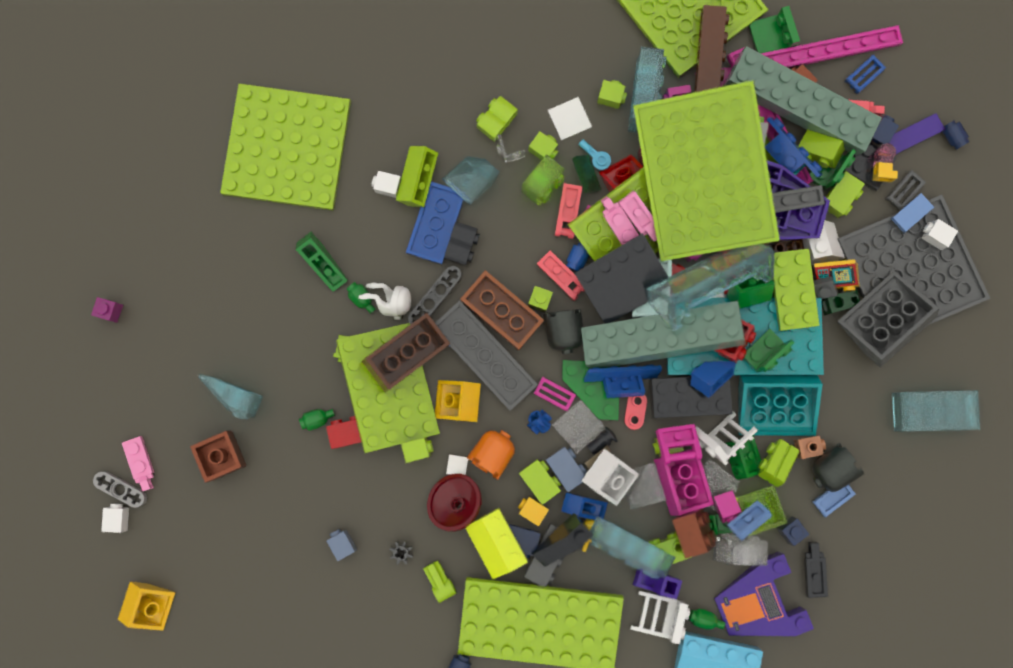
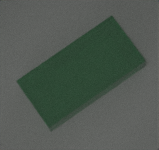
[572,155,602,194]

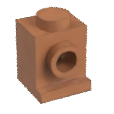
[793,436,826,459]

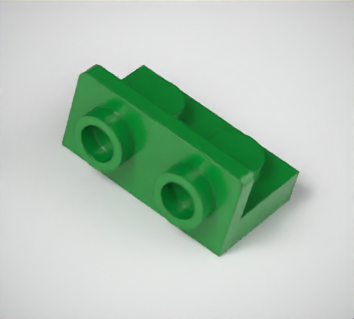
[725,436,761,480]

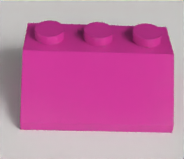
[654,449,714,516]

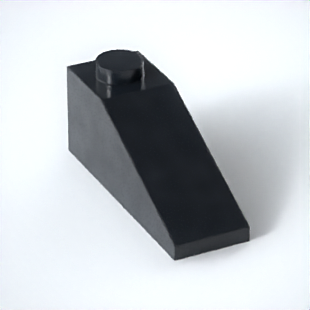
[531,513,593,566]

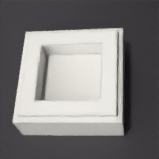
[446,454,468,475]

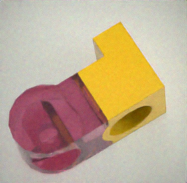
[872,143,898,182]

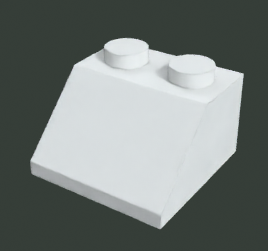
[802,220,845,265]

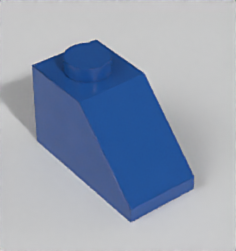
[690,361,736,398]
[561,492,608,521]

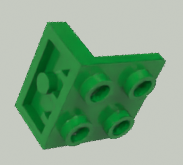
[749,6,800,54]
[809,149,856,190]
[744,329,794,373]

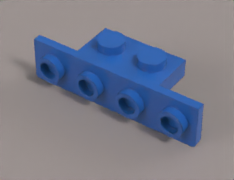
[765,117,823,177]
[584,364,662,398]

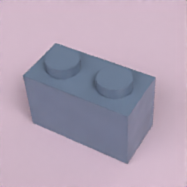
[545,447,587,492]

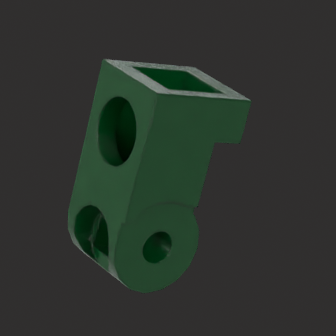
[822,290,860,316]

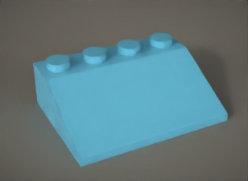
[674,631,763,668]

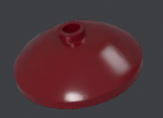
[427,474,482,532]

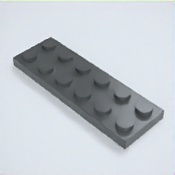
[435,300,538,411]

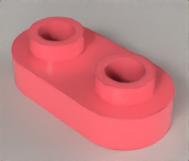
[624,394,647,430]

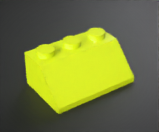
[465,508,528,579]

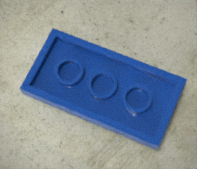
[406,182,466,265]

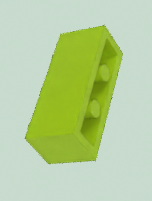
[396,146,438,207]

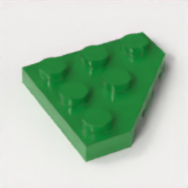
[562,360,620,420]

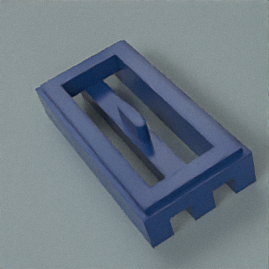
[845,55,886,94]

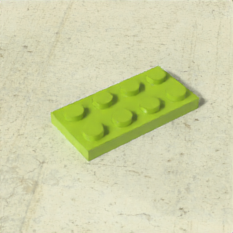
[769,249,820,331]

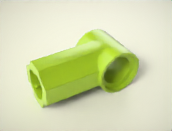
[423,560,457,603]

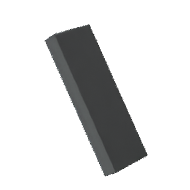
[772,185,825,213]

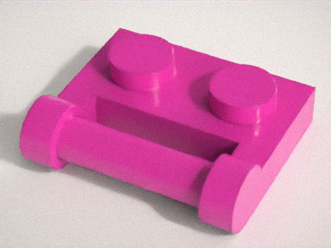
[655,424,702,465]

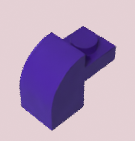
[632,566,682,600]

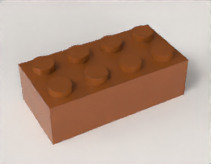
[460,270,544,351]

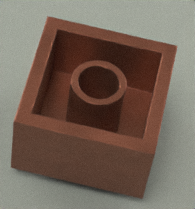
[190,431,247,483]
[672,508,717,559]

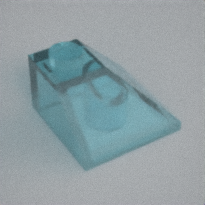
[442,156,500,205]

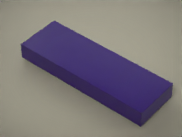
[888,113,945,156]

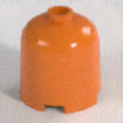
[466,430,515,480]

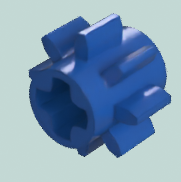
[527,409,552,434]

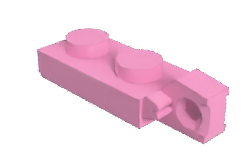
[618,191,657,242]
[600,196,639,245]
[122,436,154,491]

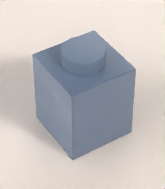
[327,529,357,561]

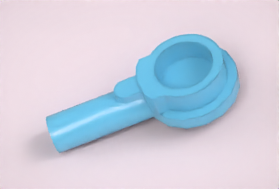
[578,139,611,170]

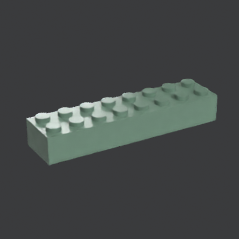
[724,46,882,156]
[581,301,746,369]

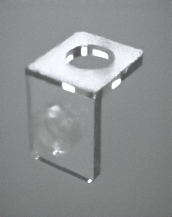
[496,134,526,163]

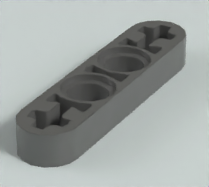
[408,266,462,324]

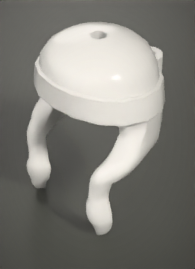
[358,283,411,320]

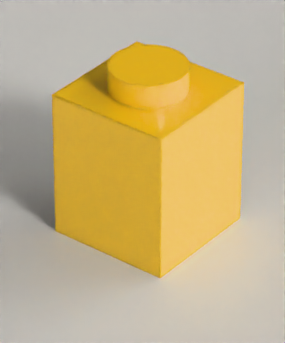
[517,496,549,526]

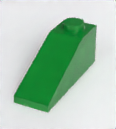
[296,231,348,292]

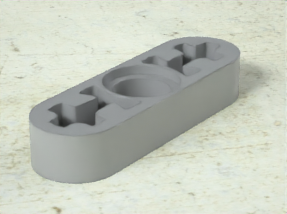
[93,471,147,508]

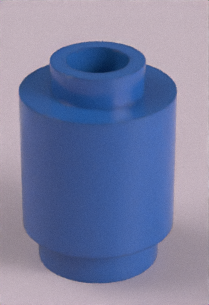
[566,243,589,271]

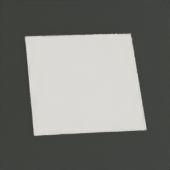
[548,97,592,140]

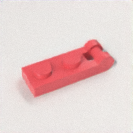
[555,183,582,239]
[536,251,585,302]

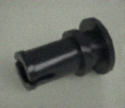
[587,426,618,455]

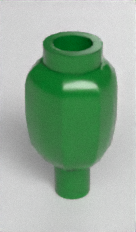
[346,282,376,314]
[299,409,335,431]
[688,609,725,630]

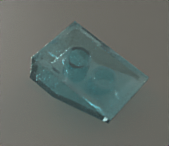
[198,374,263,420]

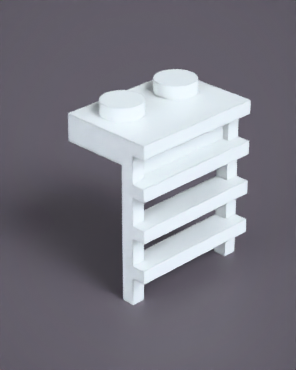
[695,411,758,465]
[630,590,690,644]

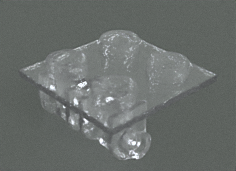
[552,399,605,453]
[703,458,740,513]
[626,463,667,509]

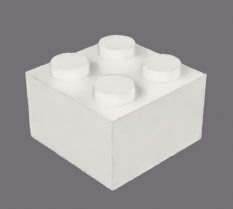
[582,449,639,506]

